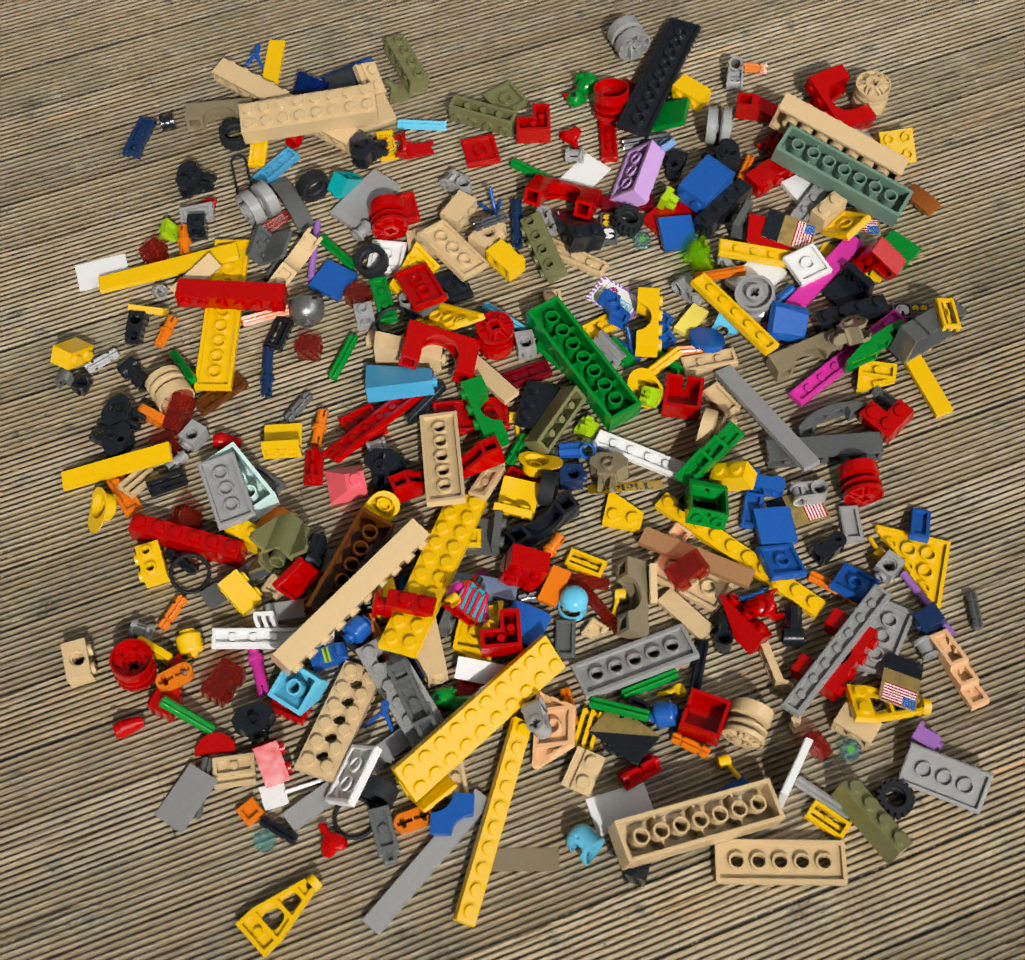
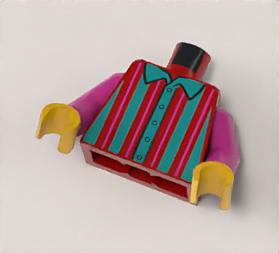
[441,575,497,629]

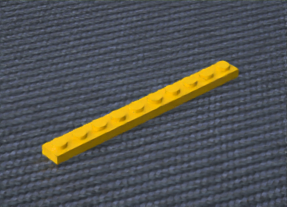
[654,492,827,620]
[452,716,530,927]

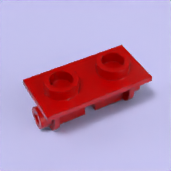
[304,446,324,486]
[616,753,663,791]

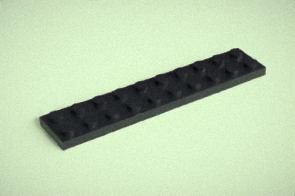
[616,17,701,138]

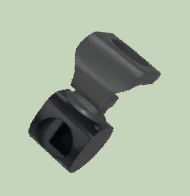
[54,368,93,396]

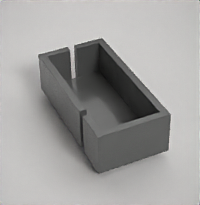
[889,297,967,364]

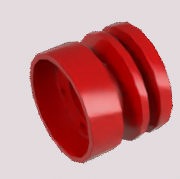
[593,78,629,122]
[368,194,409,241]
[476,311,515,360]
[837,457,884,506]
[109,639,158,692]

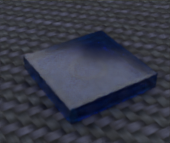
[292,71,329,95]

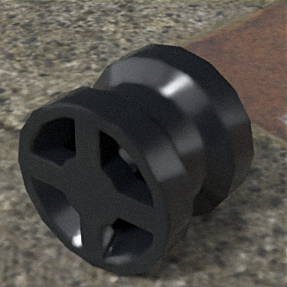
[159,113,176,132]

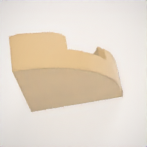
[365,324,381,346]
[581,617,609,638]

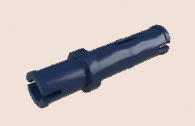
[510,199,524,248]
[259,346,274,398]

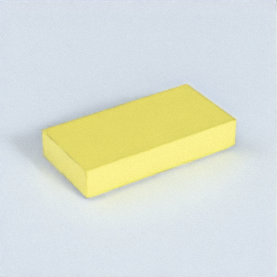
[673,303,709,339]

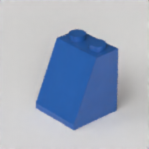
[676,154,735,214]

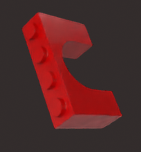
[803,64,877,130]
[523,174,603,220]
[397,319,480,383]
[791,607,879,702]

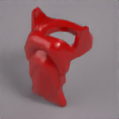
[394,131,434,160]
[743,588,786,622]

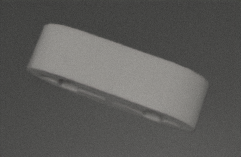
[535,205,557,236]

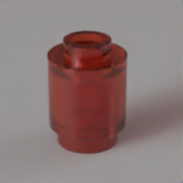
[802,730,833,762]

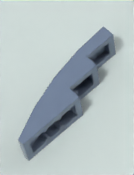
[451,572,517,603]

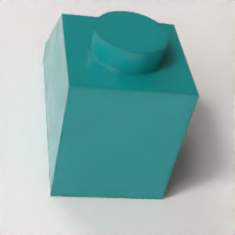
[327,171,364,199]

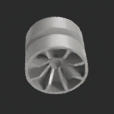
[607,15,650,61]
[235,180,281,227]

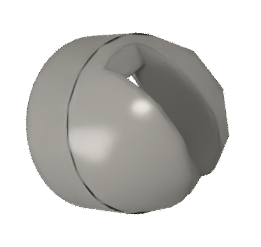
[151,284,168,299]

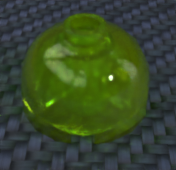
[683,235,714,272]

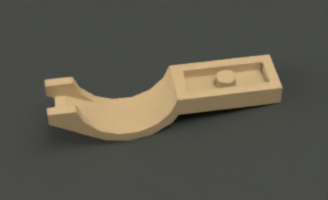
[267,228,323,287]
[758,642,802,735]

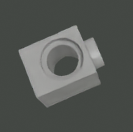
[353,301,375,331]
[514,329,537,360]
[178,419,210,453]
[872,549,906,585]

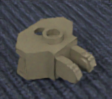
[827,315,872,347]
[589,452,630,493]

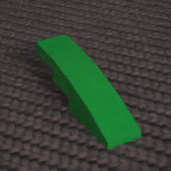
[843,319,903,373]
[674,421,746,487]

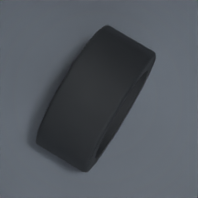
[218,118,249,151]
[296,169,330,203]
[353,243,389,279]
[537,469,560,507]
[361,774,399,807]

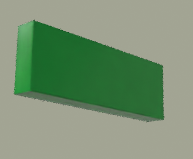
[369,275,398,325]

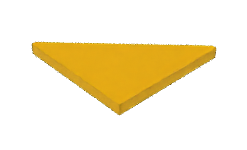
[399,303,485,337]
[874,524,951,609]

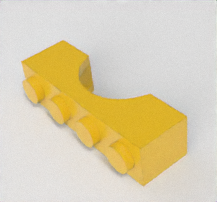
[635,287,663,358]

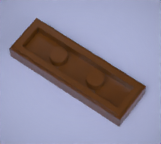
[192,372,249,417]

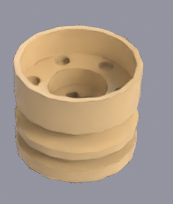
[851,71,891,116]
[145,365,195,415]
[695,408,738,455]
[721,697,774,750]

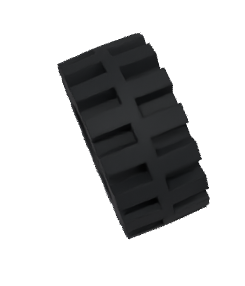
[610,204,644,238]
[874,778,915,820]

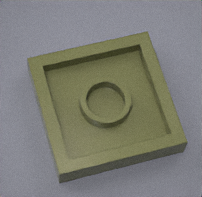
[482,80,529,111]

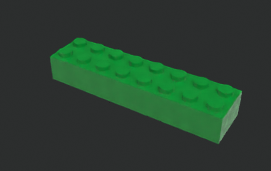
[526,296,642,431]

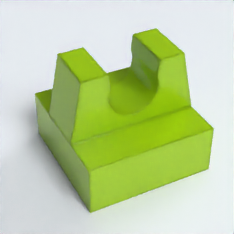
[657,186,680,211]
[157,218,178,243]
[639,385,662,409]
[574,415,600,439]

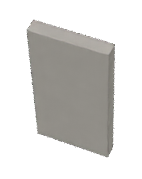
[329,169,401,230]
[197,451,257,531]
[857,601,916,680]
[896,742,994,814]

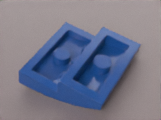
[510,600,552,648]

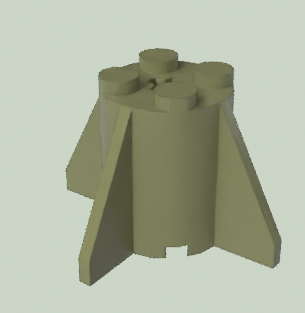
[247,512,310,576]

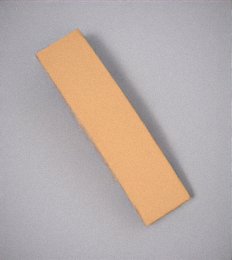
[929,628,990,711]

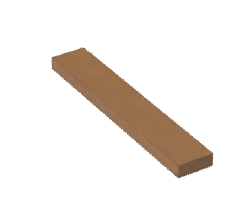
[638,526,756,590]

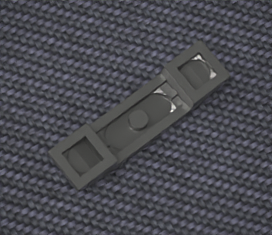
[268,177,314,231]
[796,401,867,437]
[386,659,438,741]

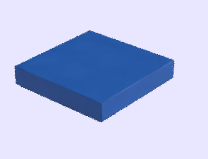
[656,215,698,252]
[308,259,358,302]
[751,506,798,547]
[755,543,807,582]
[828,562,880,604]

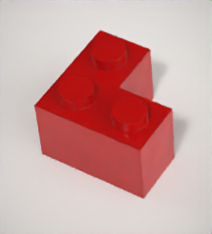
[516,103,551,144]
[851,237,907,281]
[859,399,914,445]
[480,608,523,658]

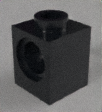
[187,213,208,241]

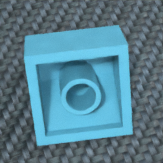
[268,666,329,716]

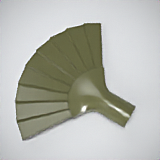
[384,78,413,104]

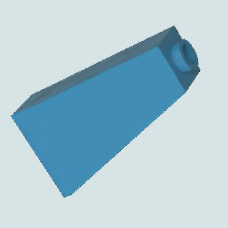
[365,365,438,403]

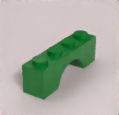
[459,375,509,447]

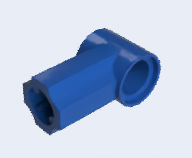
[559,438,598,460]

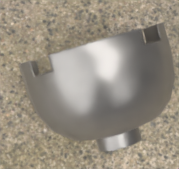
[288,295,325,328]

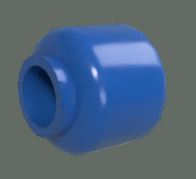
[342,614,372,644]
[650,700,681,729]

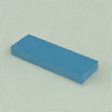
[252,146,300,186]

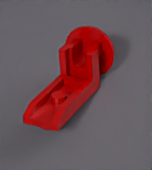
[371,588,437,619]

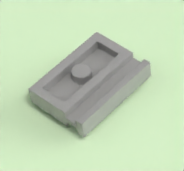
[593,330,627,369]

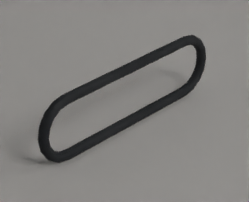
[230,155,252,195]

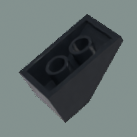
[551,210,606,253]

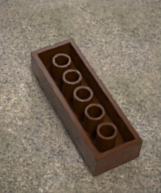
[304,506,396,616]

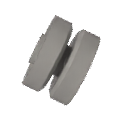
[705,106,733,144]
[734,274,776,321]

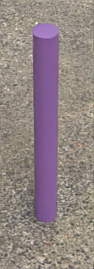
[307,220,321,281]
[900,571,956,636]

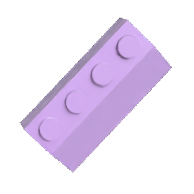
[610,140,665,207]

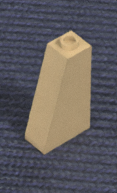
[373,331,446,372]
[415,618,449,685]

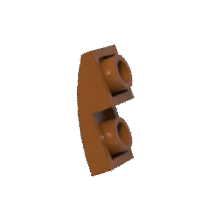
[908,184,941,217]

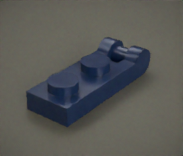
[122,116,157,160]

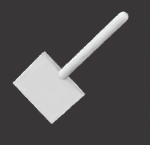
[259,779,324,811]

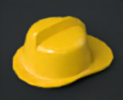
[627,368,664,409]
[518,451,563,478]
[88,487,117,533]
[363,490,400,522]

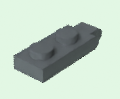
[367,805,400,867]

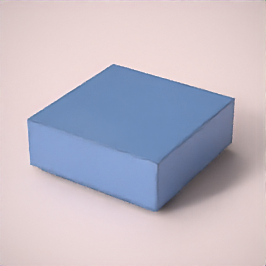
[657,136,677,152]

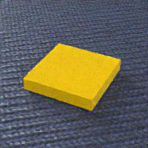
[822,210,872,241]

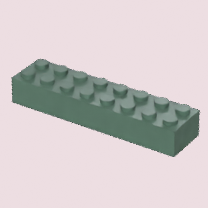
[771,124,914,228]

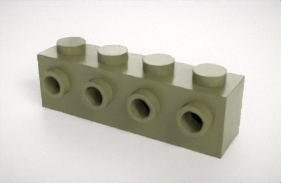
[384,34,430,95]
[448,94,518,137]
[520,211,569,284]
[523,385,587,454]
[831,775,913,864]

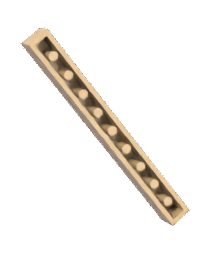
[211,58,358,154]
[271,518,430,677]

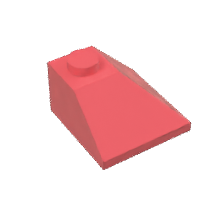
[325,464,369,505]

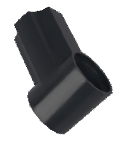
[116,356,149,391]
[300,533,327,570]
[782,605,804,646]
[713,610,734,654]

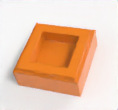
[235,797,266,827]

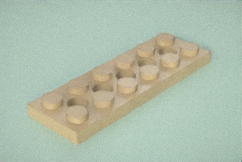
[419,411,466,508]
[294,660,377,783]
[714,839,848,886]

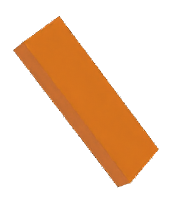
[104,475,144,518]

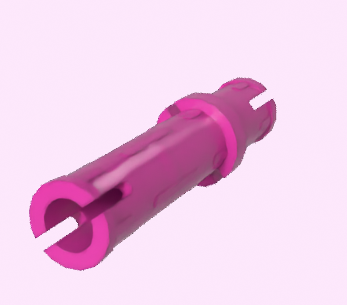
[247,649,270,698]

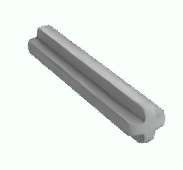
[794,776,848,819]

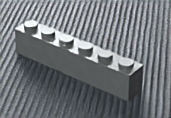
[764,431,884,469]

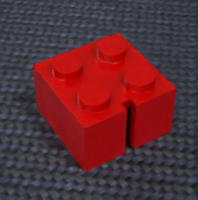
[661,373,704,421]
[498,543,551,591]
[678,687,732,747]

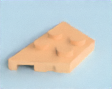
[532,691,576,770]

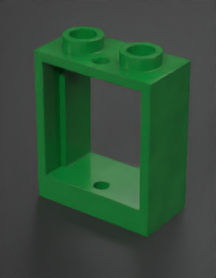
[684,478,729,530]

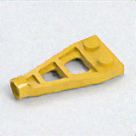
[845,684,932,723]
[236,873,323,958]

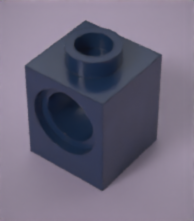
[560,464,587,490]
[913,602,948,635]

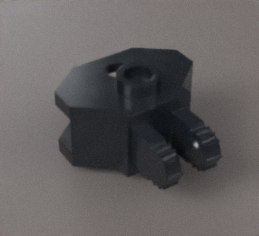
[349,132,389,170]
[701,138,741,177]
[175,161,217,199]
[101,393,147,431]
[89,421,136,459]
[364,448,407,492]
[231,701,276,745]

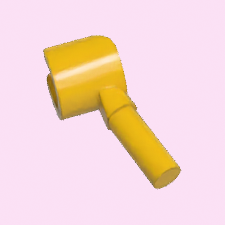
[509,412,520,437]
[867,536,885,562]
[611,588,626,616]
[657,683,687,698]
[717,754,742,780]

